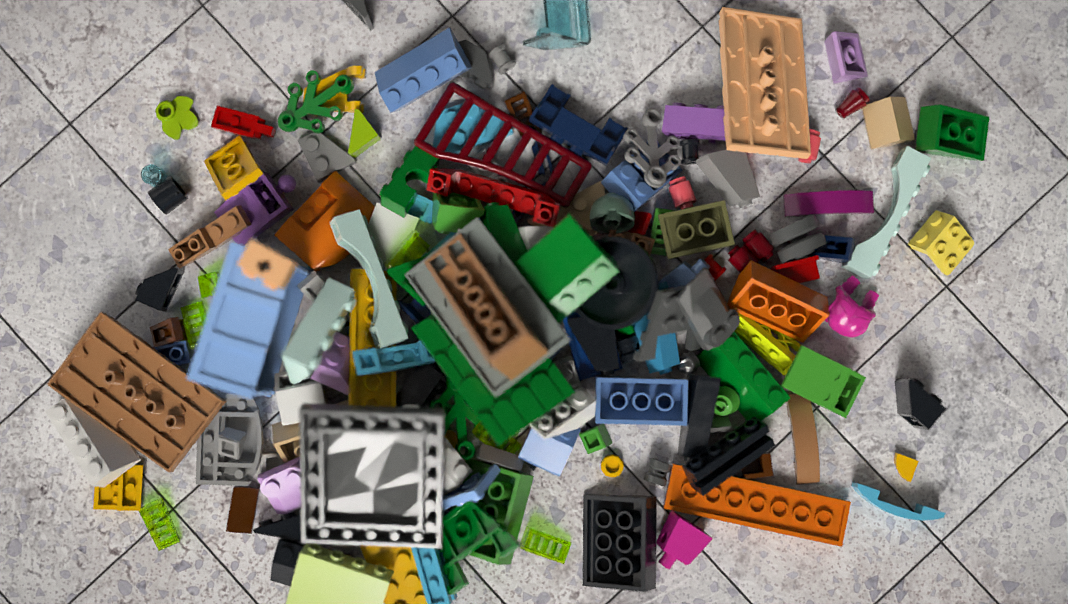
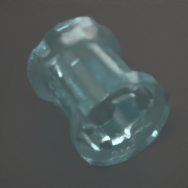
[141,164,168,187]

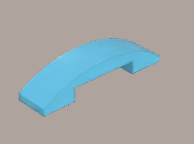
[353,340,436,375]
[851,481,945,520]

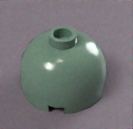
[590,193,635,234]

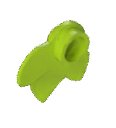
[155,96,199,140]

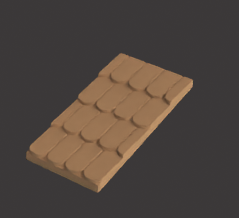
[47,312,226,472]

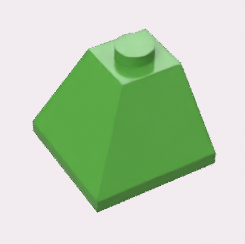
[432,192,485,234]

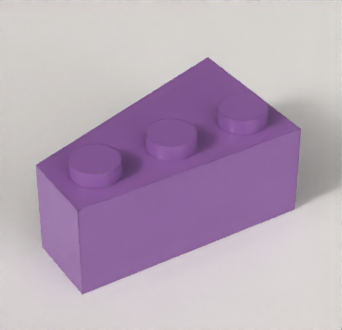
[662,103,726,144]

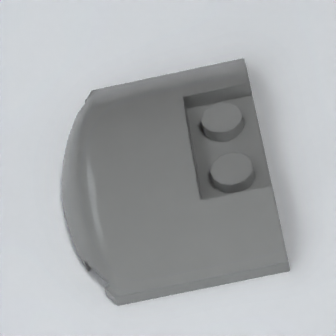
[196,393,263,486]

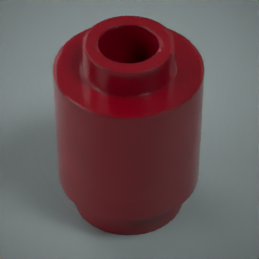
[742,229,775,263]
[728,245,759,273]

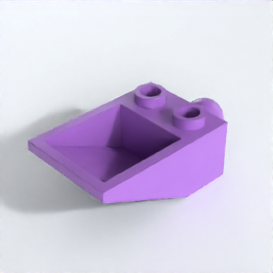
[214,171,296,246]

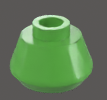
[714,386,740,416]

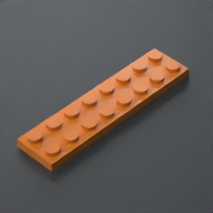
[663,463,851,547]

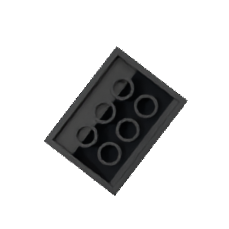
[582,494,657,592]

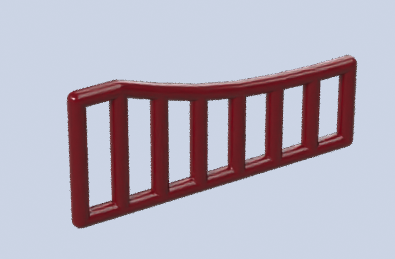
[414,82,592,208]

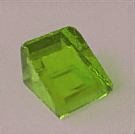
[198,271,220,299]

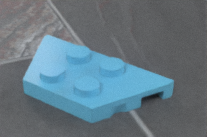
[433,103,513,153]

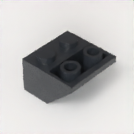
[895,378,946,430]

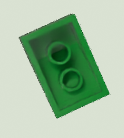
[915,104,990,161]

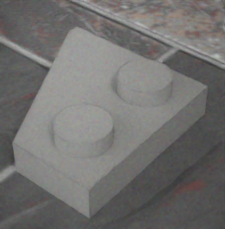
[298,133,356,181]

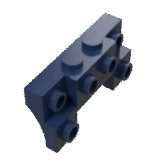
[529,84,629,166]

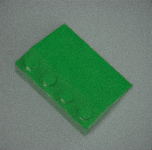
[513,214,619,323]

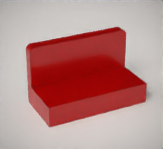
[770,255,820,283]

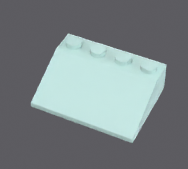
[281,278,356,384]

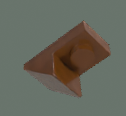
[149,317,189,347]

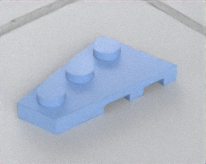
[444,464,501,510]

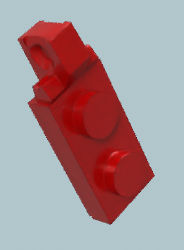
[211,106,276,140]

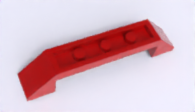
[426,168,560,227]

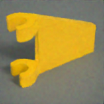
[303,66,366,114]

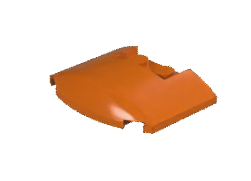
[274,171,375,272]

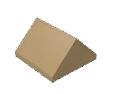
[862,96,915,149]

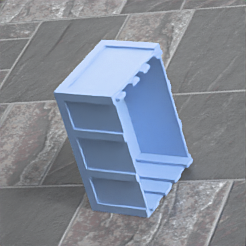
[187,242,312,399]

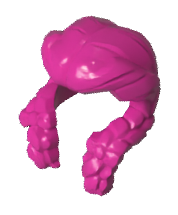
[825,275,879,338]

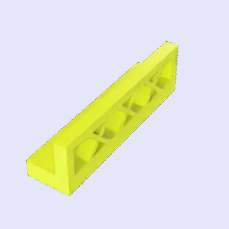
[734,313,801,376]

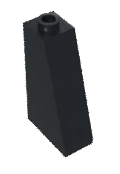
[678,374,721,462]

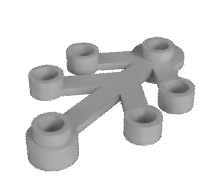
[623,108,681,188]

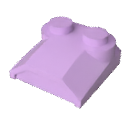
[257,457,301,514]

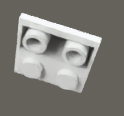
[274,369,327,426]

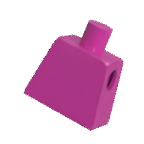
[656,510,713,570]

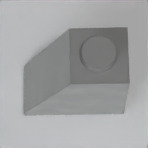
[696,149,760,208]

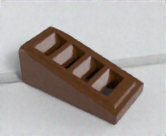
[503,91,543,137]

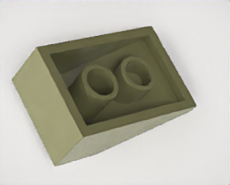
[658,200,735,259]

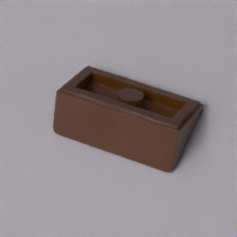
[226,486,259,534]

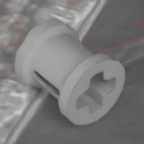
[488,44,516,74]

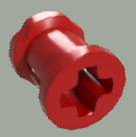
[704,253,727,280]

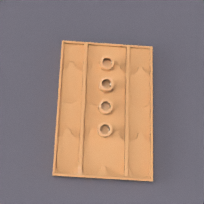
[718,7,811,159]

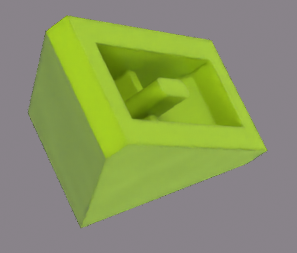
[348,109,381,158]

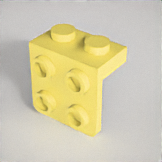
[908,210,974,275]

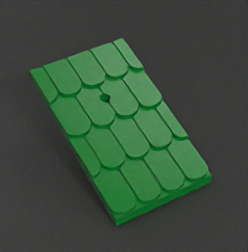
[411,313,575,446]

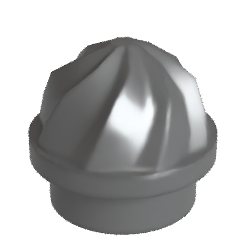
[677,351,700,374]

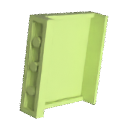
[286,543,394,604]

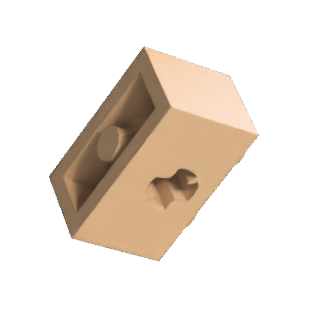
[237,240,298,291]

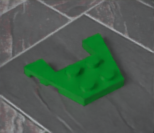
[440,500,521,595]

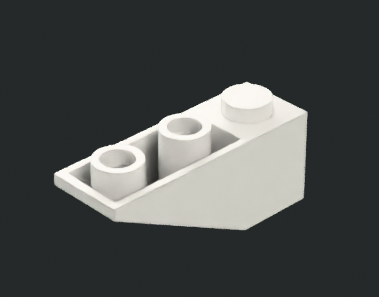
[530,386,596,440]

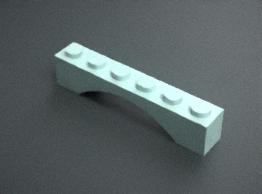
[841,146,931,279]
[330,209,408,349]

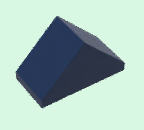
[810,235,855,264]

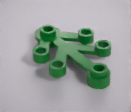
[278,70,354,134]
[429,378,487,460]

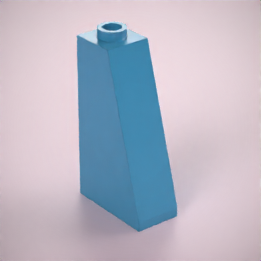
[633,281,680,375]

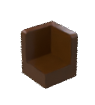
[741,452,773,479]

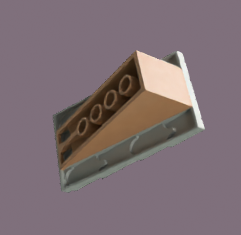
[405,218,570,397]

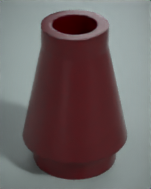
[835,87,870,119]

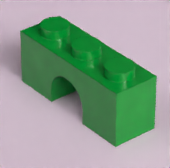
[379,146,439,218]

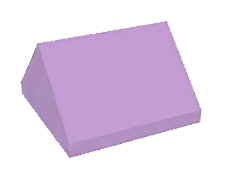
[824,31,868,84]

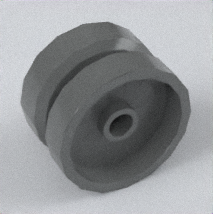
[769,214,828,264]

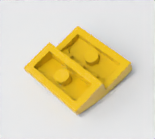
[93,464,143,511]

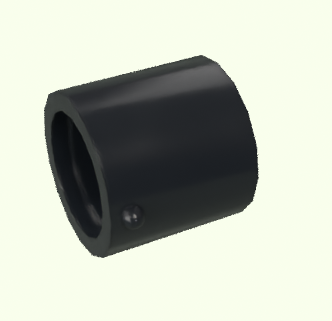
[148,176,188,215]

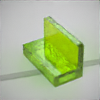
[384,231,430,269]

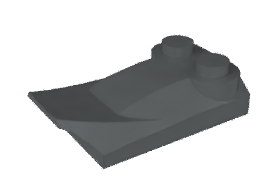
[675,267,740,350]

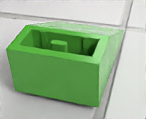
[781,345,866,418]

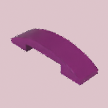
[783,190,874,217]

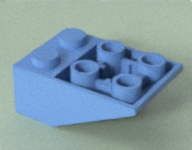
[601,142,683,212]

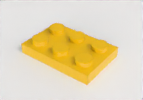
[204,135,263,201]

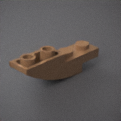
[168,205,252,269]

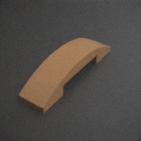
[786,394,820,485]

